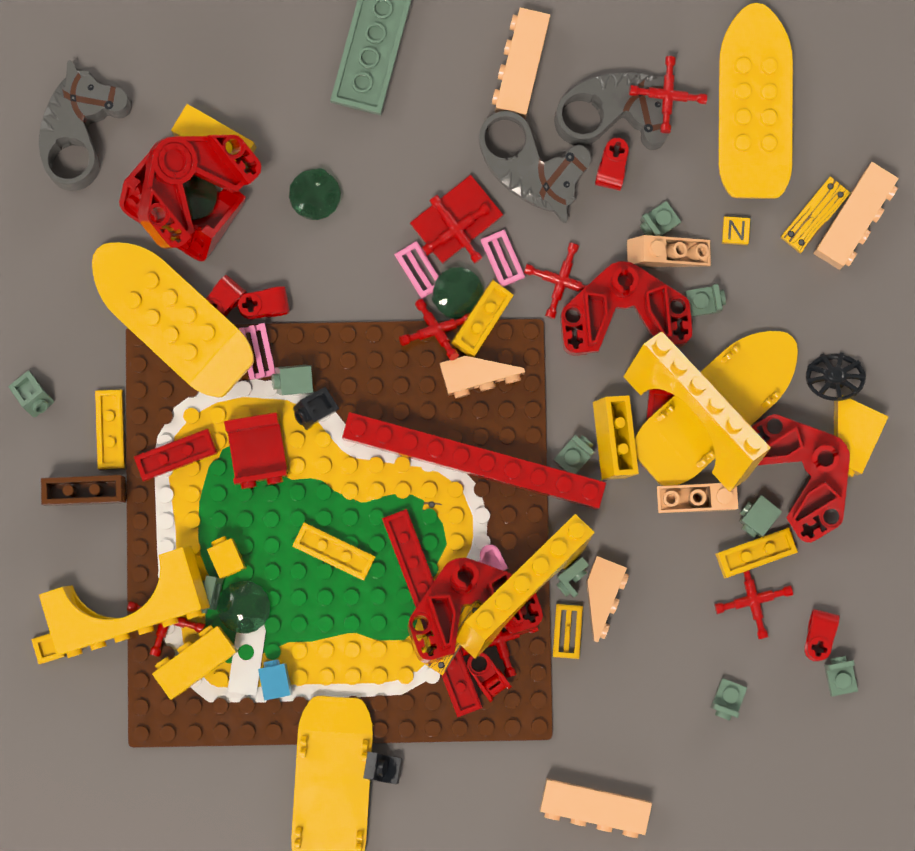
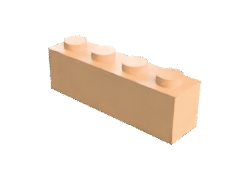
[492,7,550,120]
[813,162,899,270]
[539,778,652,838]

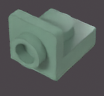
[640,201,681,236]
[685,284,726,317]
[8,370,54,417]
[553,435,595,474]
[556,557,589,598]
[202,575,224,614]
[824,656,858,696]
[710,678,747,721]

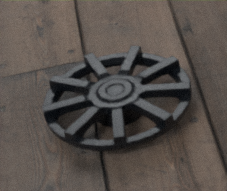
[806,352,866,401]

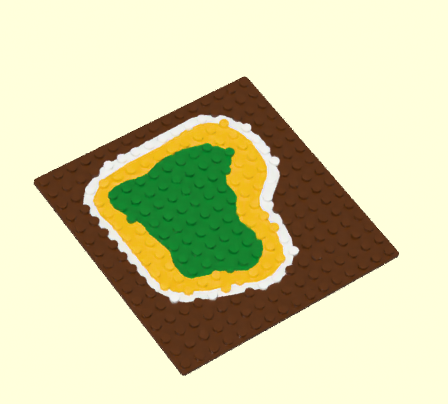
[126,319,552,748]

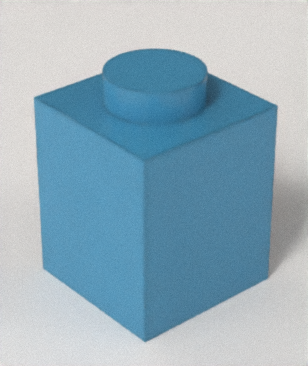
[258,659,292,701]

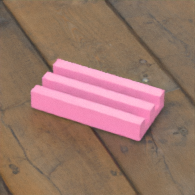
[480,230,525,287]
[394,241,444,299]
[239,323,275,380]

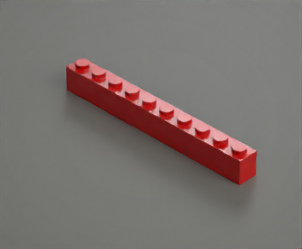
[342,412,606,510]

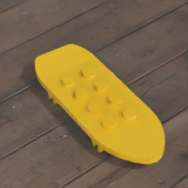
[718,3,793,199]
[92,242,254,398]
[635,331,798,486]
[291,696,373,851]

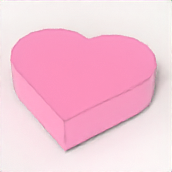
[478,545,508,571]

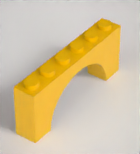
[623,332,770,492]
[456,514,595,659]
[39,546,210,658]

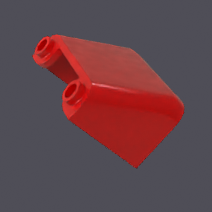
[119,151,246,262]

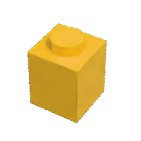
[207,536,246,579]

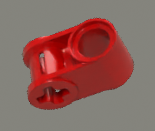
[595,138,629,191]
[206,275,247,317]
[238,286,290,320]
[804,609,840,662]
[467,652,512,703]

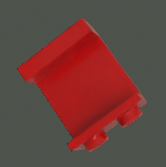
[224,412,288,489]

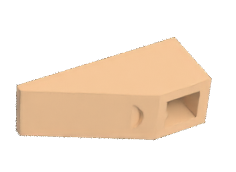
[627,235,711,267]
[440,356,525,399]
[657,483,738,513]
[586,556,629,642]

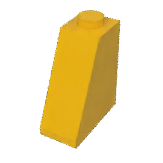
[834,395,888,477]

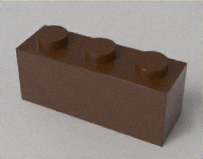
[41,475,126,506]

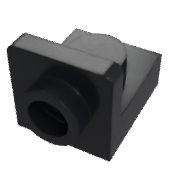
[293,387,339,430]
[363,752,403,784]

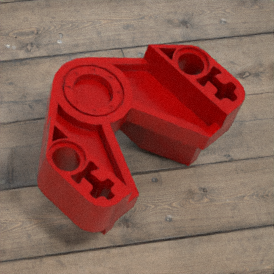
[137,135,261,249]
[560,261,692,356]
[752,414,850,543]
[407,557,543,664]

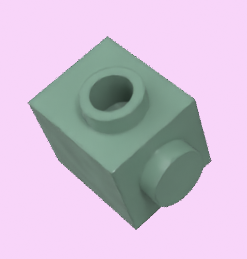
[271,365,313,395]
[739,495,782,538]

